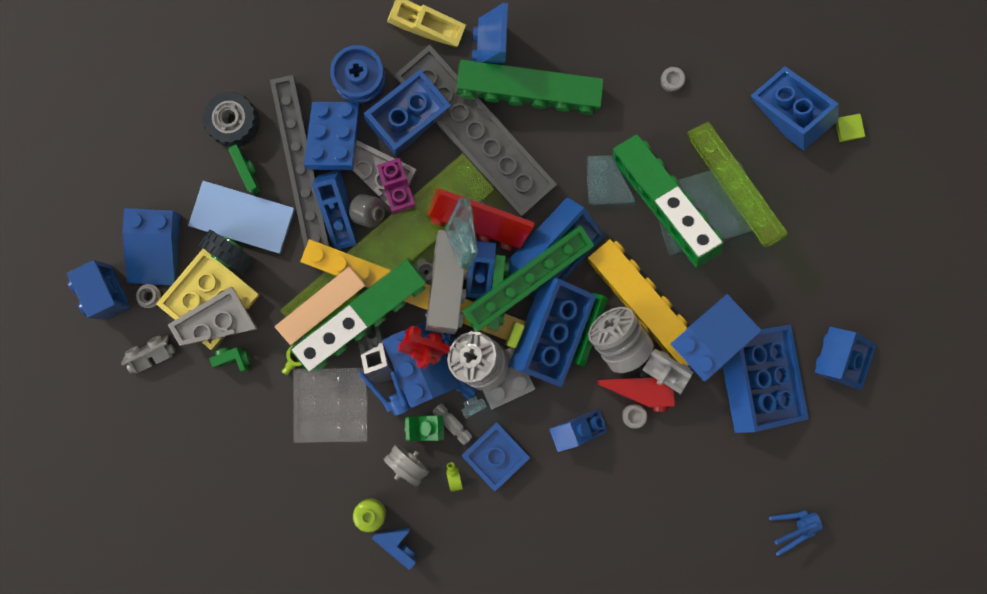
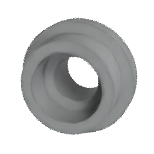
[136,284,161,308]

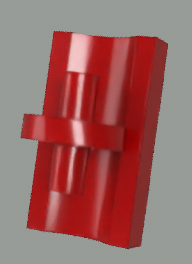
[398,326,450,369]

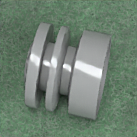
[588,307,654,373]
[447,331,510,391]

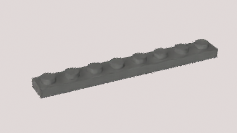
[270,75,330,266]

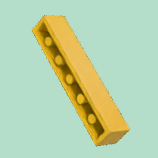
[586,239,689,366]

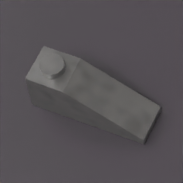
[358,323,395,385]

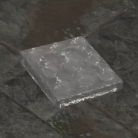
[293,368,368,443]

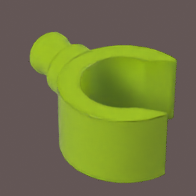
[282,345,303,376]
[446,462,463,492]

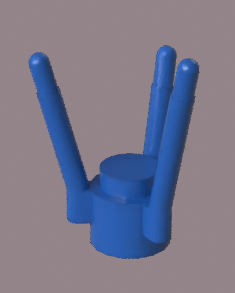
[358,371,411,416]
[769,510,823,556]

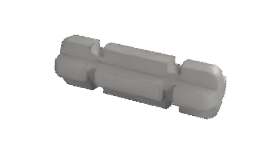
[432,404,472,445]

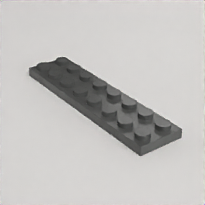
[394,44,557,217]

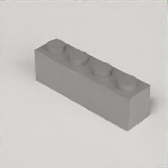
[425,230,471,334]

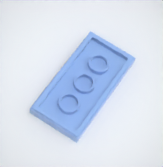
[188,181,295,254]

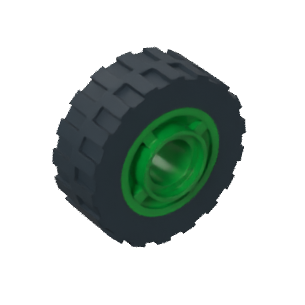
[199,229,255,275]

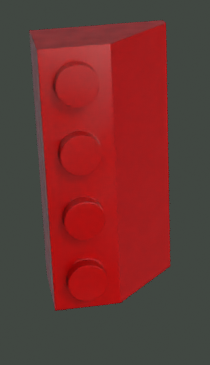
[426,188,535,251]

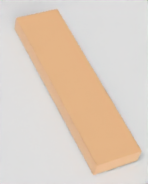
[275,265,366,345]

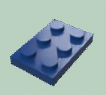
[304,102,361,170]

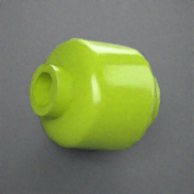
[353,498,386,532]

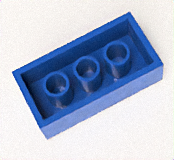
[508,277,596,387]

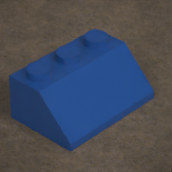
[382,322,460,408]

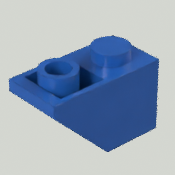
[549,409,608,452]

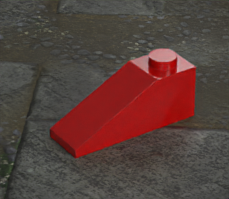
[597,377,675,412]

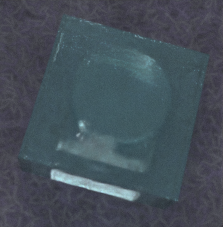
[461,396,487,418]

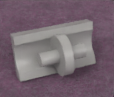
[643,349,694,394]

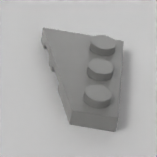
[352,140,417,208]
[168,287,258,346]

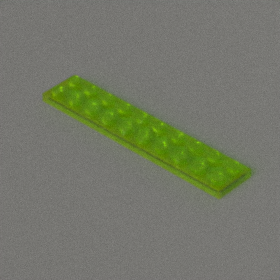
[280,153,494,337]

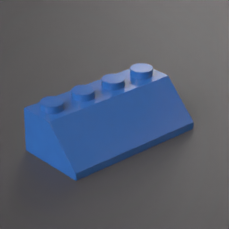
[507,197,606,298]

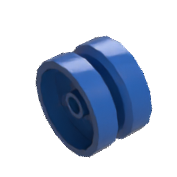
[330,45,386,105]

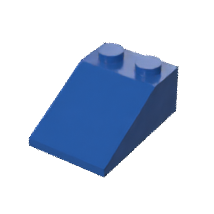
[472,3,508,65]
[751,66,839,151]
[364,69,451,157]
[122,208,181,286]
[670,294,762,382]

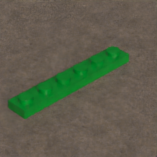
[462,226,594,332]

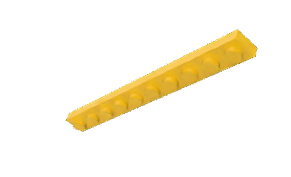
[300,239,526,340]

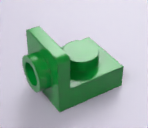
[405,415,444,441]

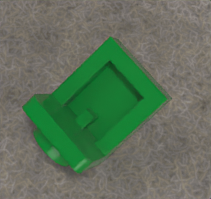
[209,347,251,372]

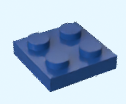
[461,422,530,492]

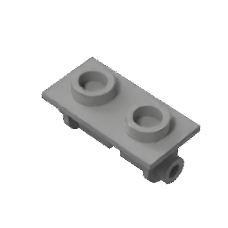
[121,335,175,374]

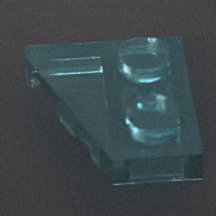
[587,155,635,205]
[445,198,478,268]

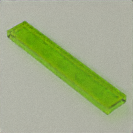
[687,121,787,247]

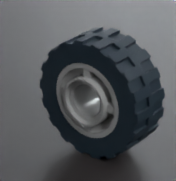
[202,91,260,147]

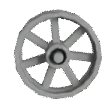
[384,445,430,487]

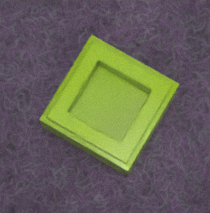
[835,114,865,143]
[505,322,525,348]

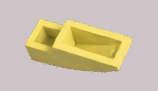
[387,0,466,47]

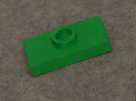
[228,144,261,195]

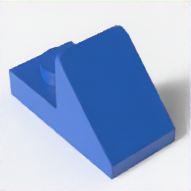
[371,527,418,570]

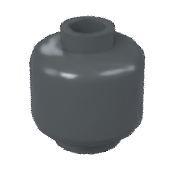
[349,194,385,228]

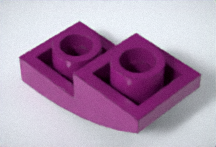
[377,158,416,215]

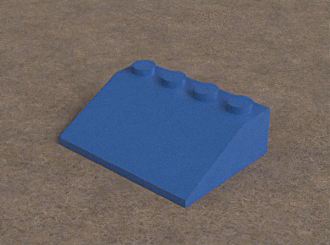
[723,324,809,433]

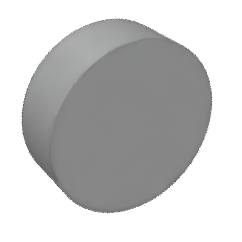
[660,67,685,92]
[622,404,647,429]

